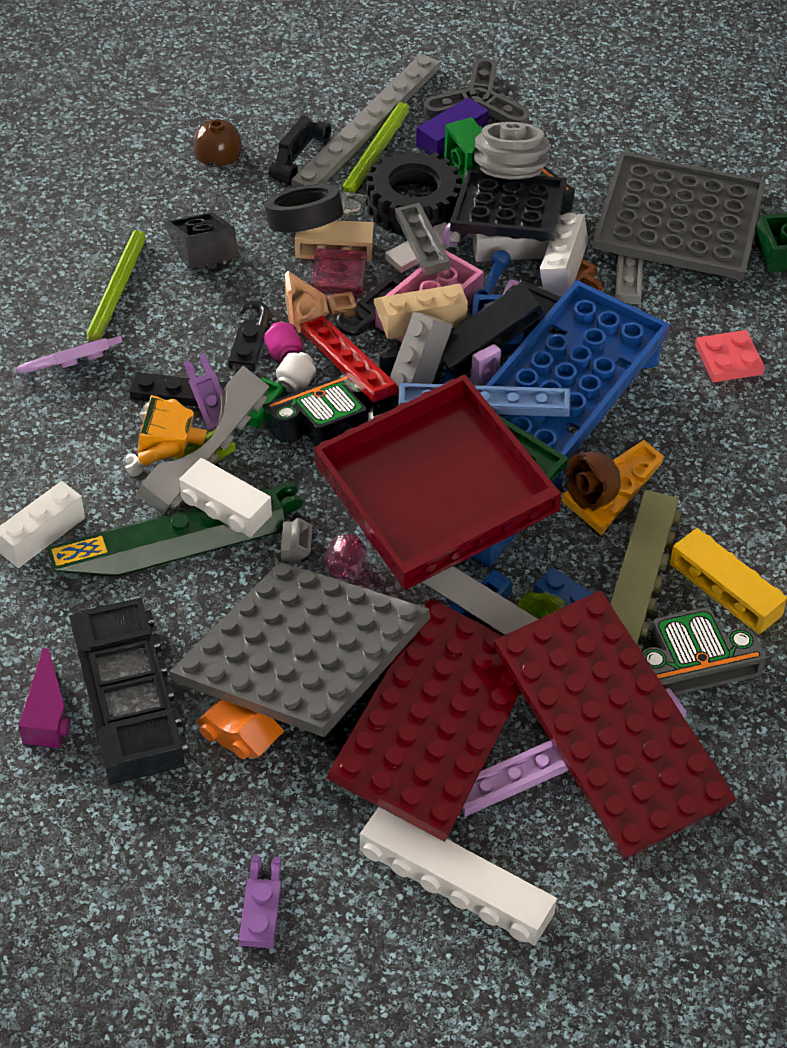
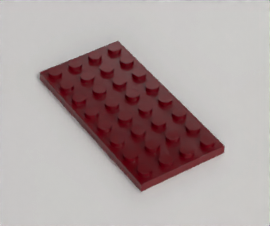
[493,590,737,860]
[326,598,521,842]

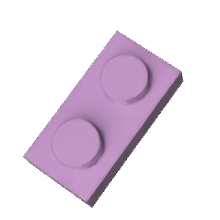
[471,344,501,386]

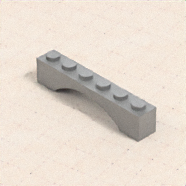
[136,366,269,515]

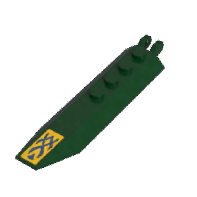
[47,482,304,576]

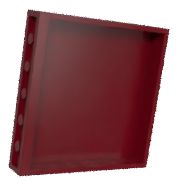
[314,374,561,591]

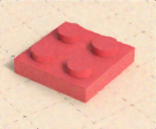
[695,330,765,383]

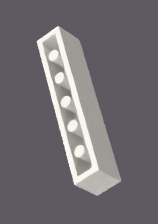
[360,807,557,946]

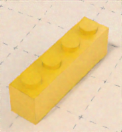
[669,528,787,635]

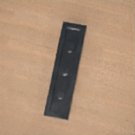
[130,372,228,407]

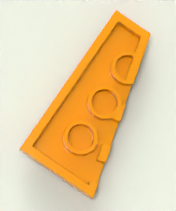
[561,440,664,536]

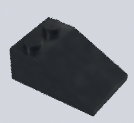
[164,212,239,270]

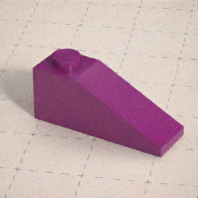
[18,648,71,748]

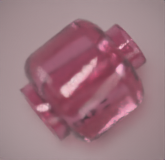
[324,534,368,579]

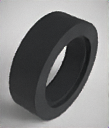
[264,184,343,232]

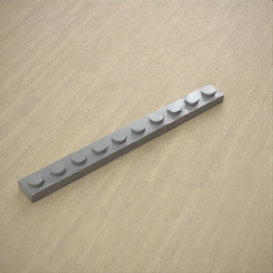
[291,54,440,188]

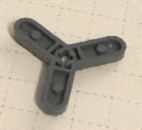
[424,58,529,124]

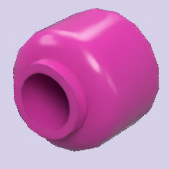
[264,322,303,362]

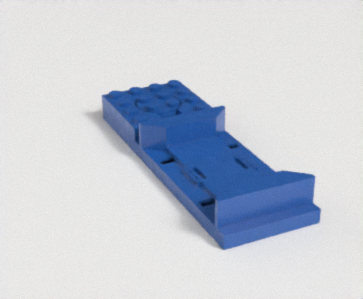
[471,280,670,568]

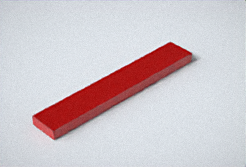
[300,315,399,402]

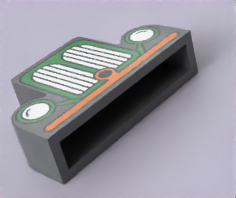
[642,607,767,695]

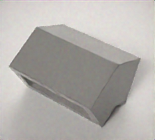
[281,518,313,562]

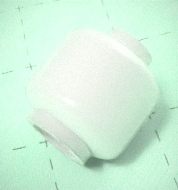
[276,352,316,394]

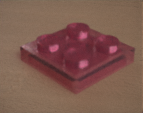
[311,248,367,295]

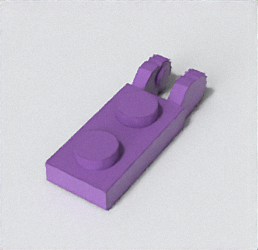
[183,353,223,433]
[239,855,282,948]

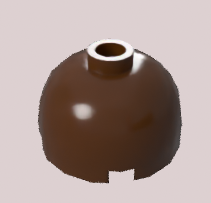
[194,119,242,166]
[565,451,621,511]

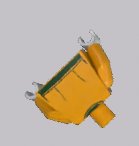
[125,395,207,477]

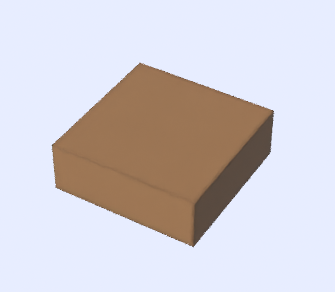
[327,291,357,320]

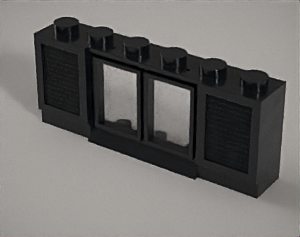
[69,597,189,785]

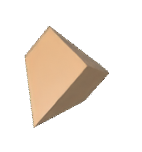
[285,271,329,333]

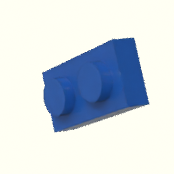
[533,567,593,609]

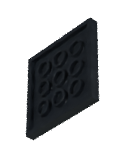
[450,169,567,242]

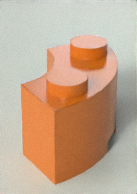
[195,698,284,759]

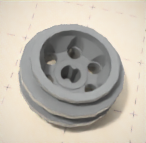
[474,122,550,179]

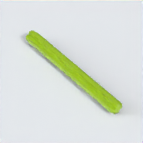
[342,102,409,196]
[86,230,146,342]

